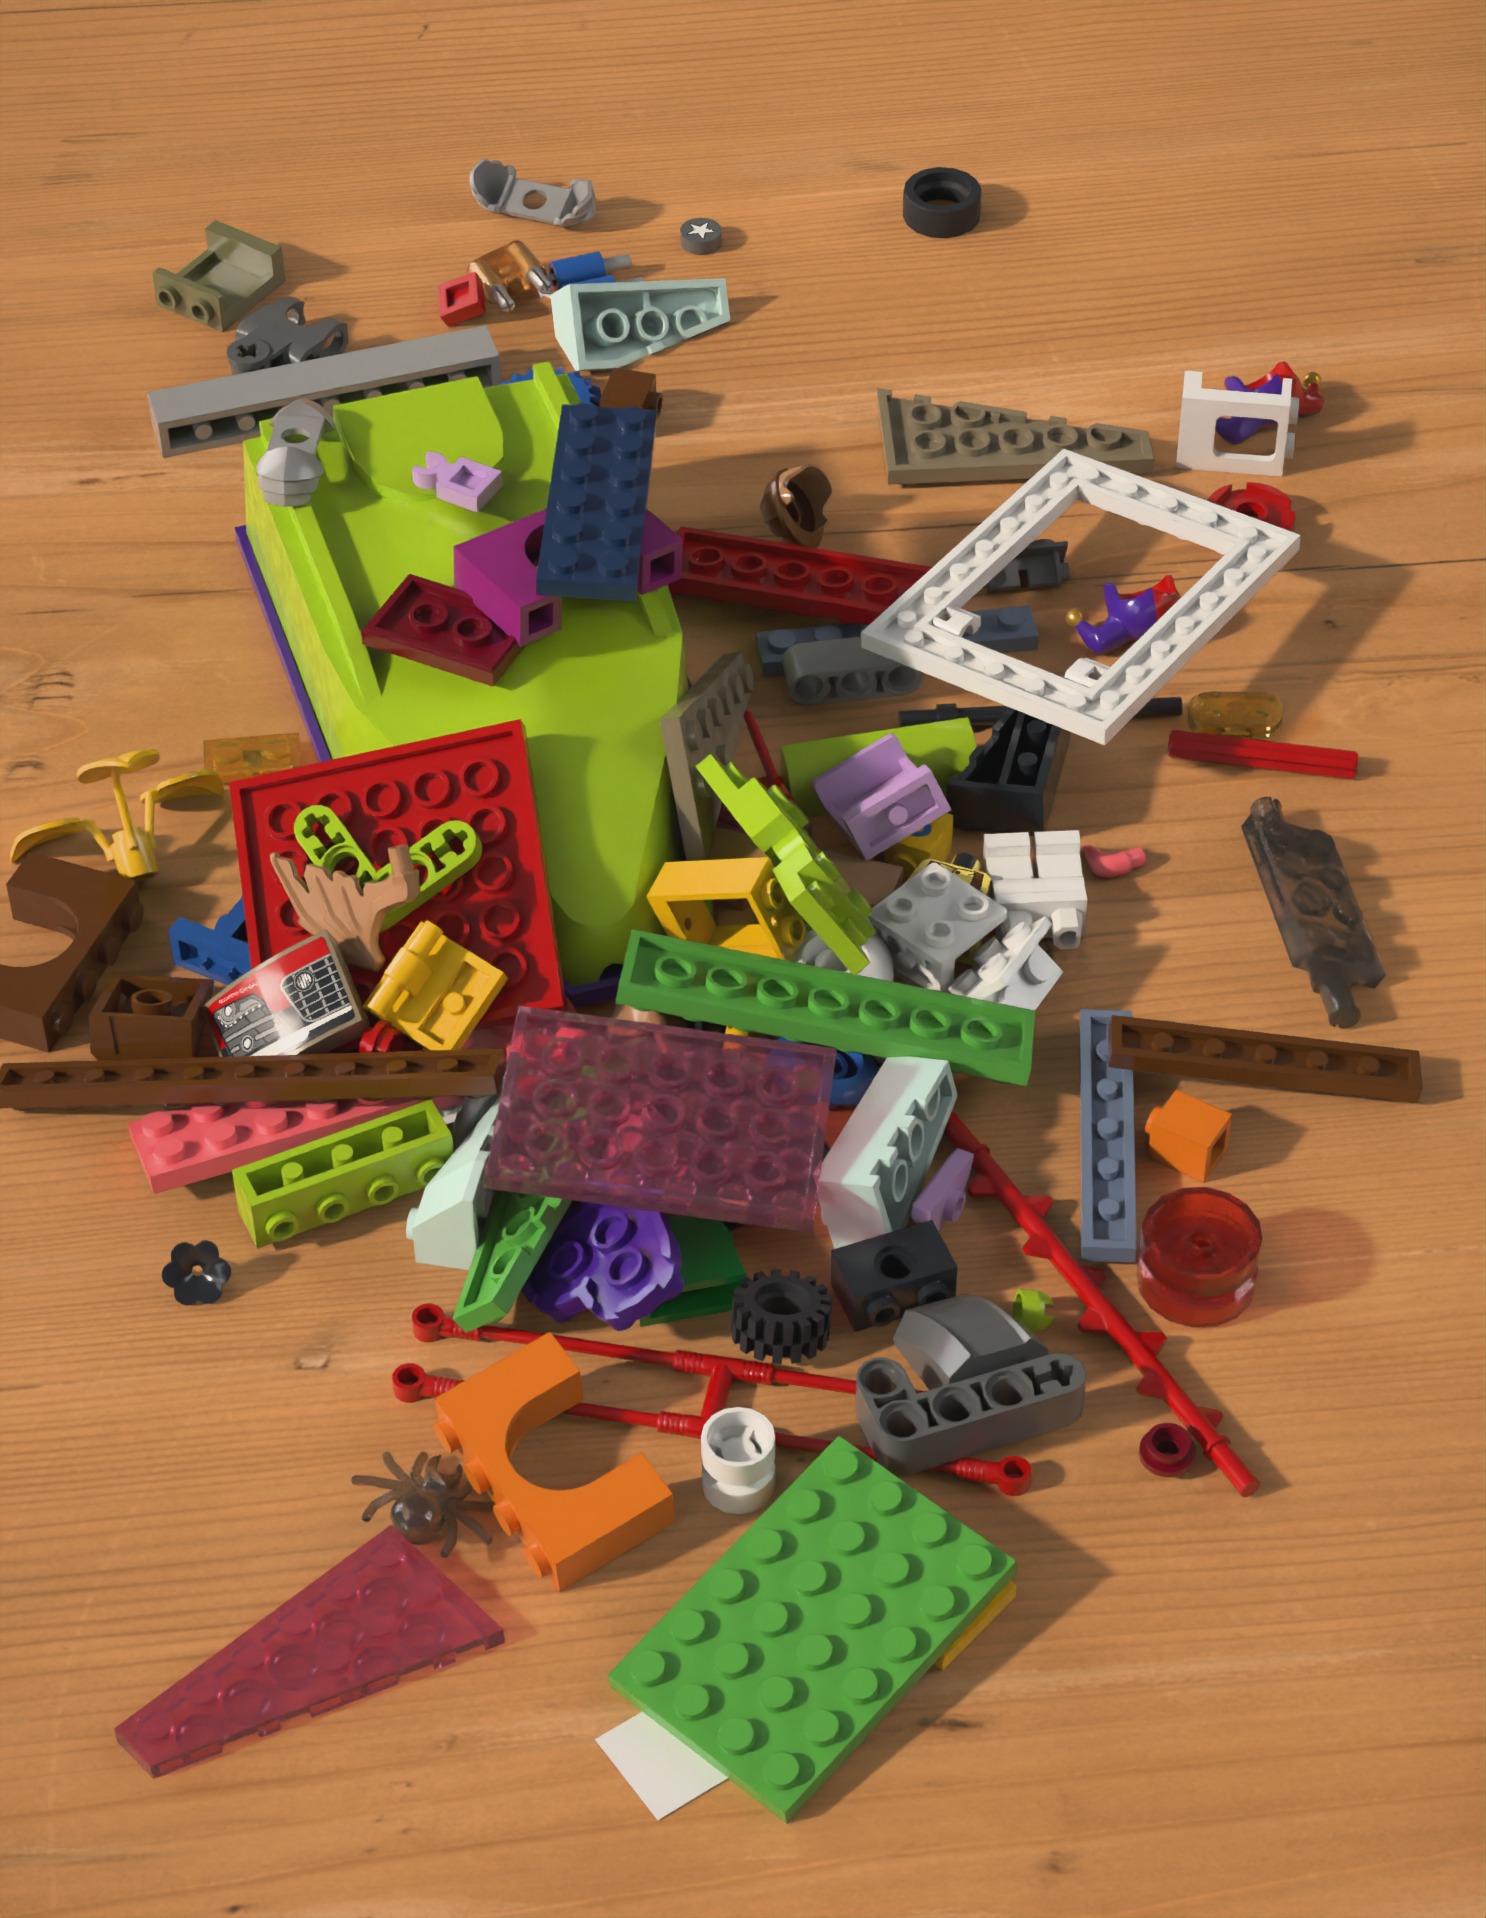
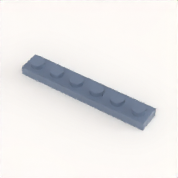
[756,606,1039,677]
[1079,1009,1137,1263]

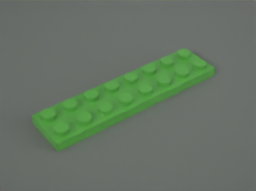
[615,929,1035,1086]

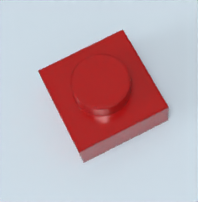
[438,271,486,327]

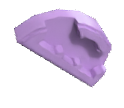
[911,1148,974,1232]

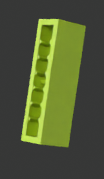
[781,717,977,817]

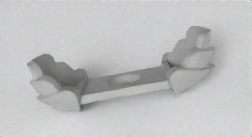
[470,159,596,227]
[256,398,336,507]

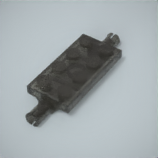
[1241,797,1386,1029]

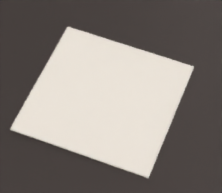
[595,1712,728,1820]

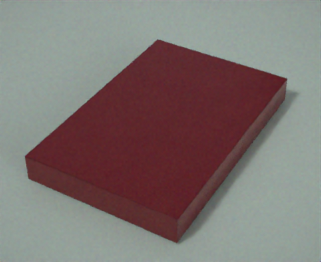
[361,574,527,687]

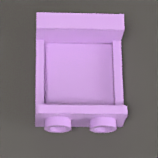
[811,733,951,861]

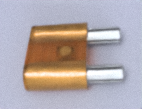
[467,240,552,312]

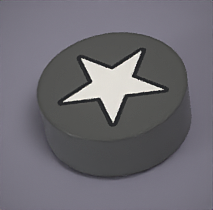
[680,218,722,255]

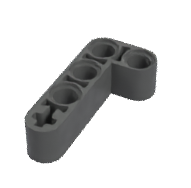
[855,1353,1086,1475]

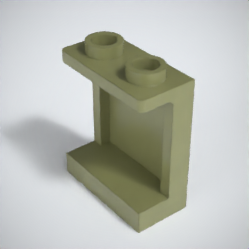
[152,220,285,333]

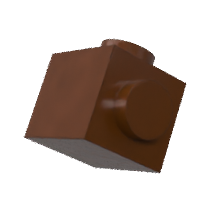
[600,368,663,419]

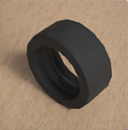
[903,167,981,238]

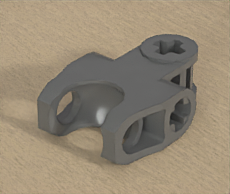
[226,297,348,376]

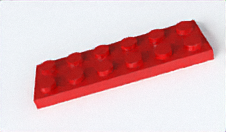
[667,526,933,625]

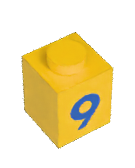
[884,813,953,881]

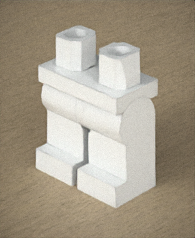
[983,830,1087,949]

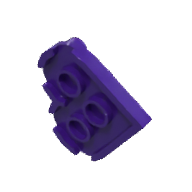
[521,1164,685,1331]

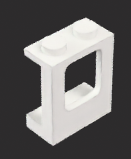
[1176,371,1299,477]

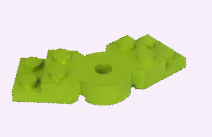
[695,754,877,976]

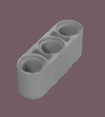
[782,637,924,705]

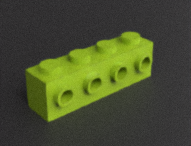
[232,1099,454,1249]

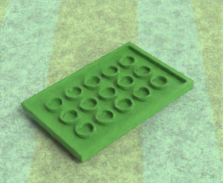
[607,1436,1017,1824]

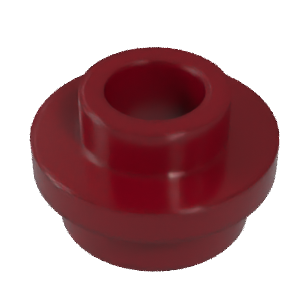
[1139,1423,1196,1477]

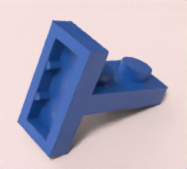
[169,895,251,985]

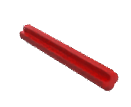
[1167,730,1359,780]

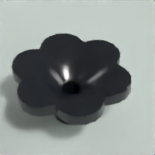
[162,1240,232,1306]

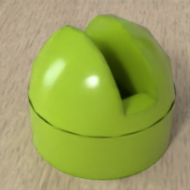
[1013,1289,1054,1333]

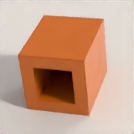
[1145,1090,1232,1183]

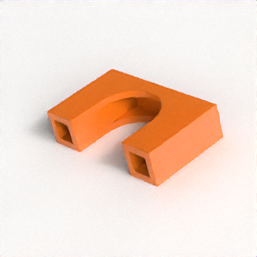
[433,1332,676,1592]

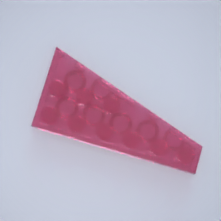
[114,1525,505,1779]

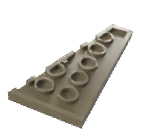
[877,388,1154,485]
[660,652,754,861]

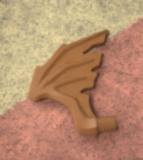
[270,844,420,972]

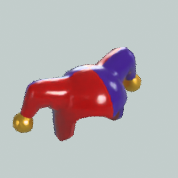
[1215,361,1324,445]
[1066,575,1181,655]

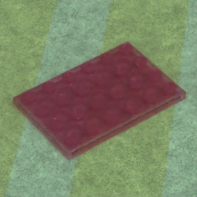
[484,1006,837,1233]

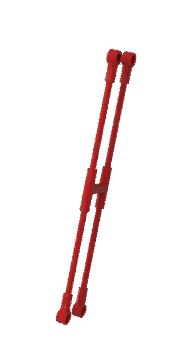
[392,1303,1032,1496]

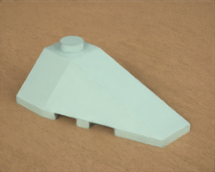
[406,1077,527,1270]

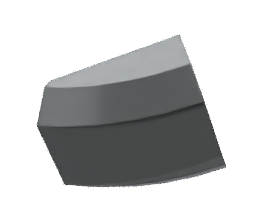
[893,1294,1049,1390]

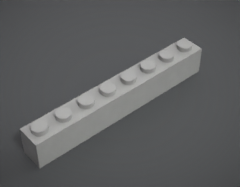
[147,325,501,458]

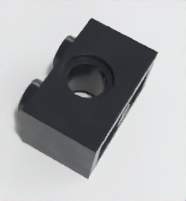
[831,1220,957,1332]

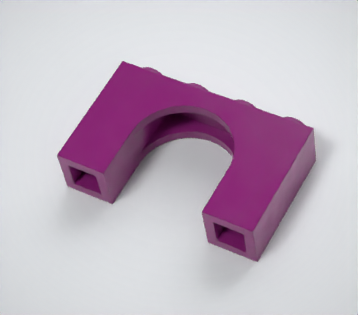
[453,508,683,647]

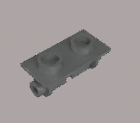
[983,539,1070,593]

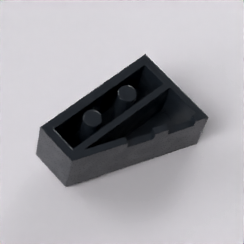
[946,707,1070,836]

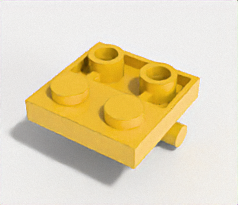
[362,920,508,1051]

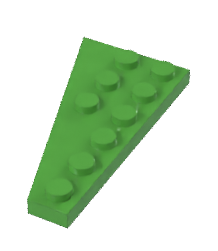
[453,1038,658,1333]

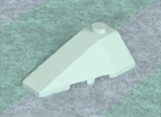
[550,278,730,371]

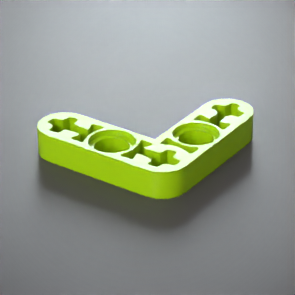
[294,805,482,932]

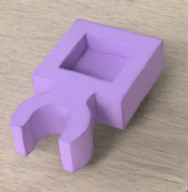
[412,451,503,513]

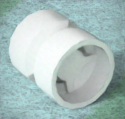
[701,1407,776,1515]

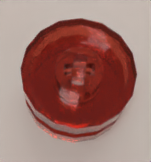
[1137,1187,1263,1328]

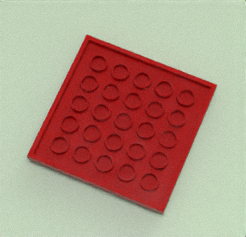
[229,719,568,1053]

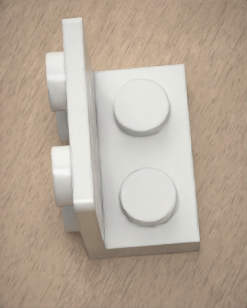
[868,863,1007,994]

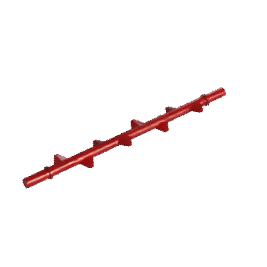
[944,1112,1260,1497]

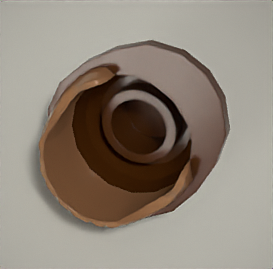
[760,464,832,548]

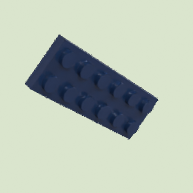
[536,403,657,602]

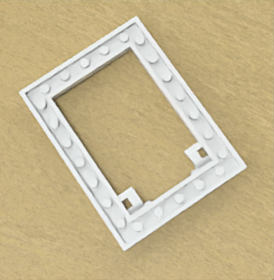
[861,449,1301,745]

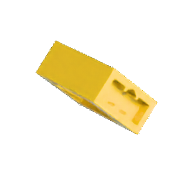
[646,857,807,961]

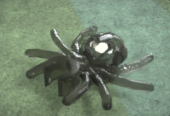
[351,1451,496,1558]

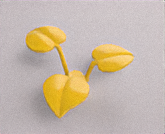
[10,749,224,883]

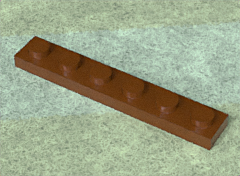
[1108,1015,1422,1103]

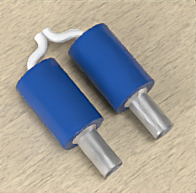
[538,251,643,299]

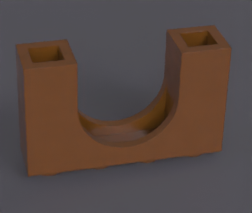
[0,852,144,1053]

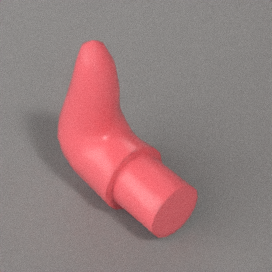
[1081,845,1146,878]

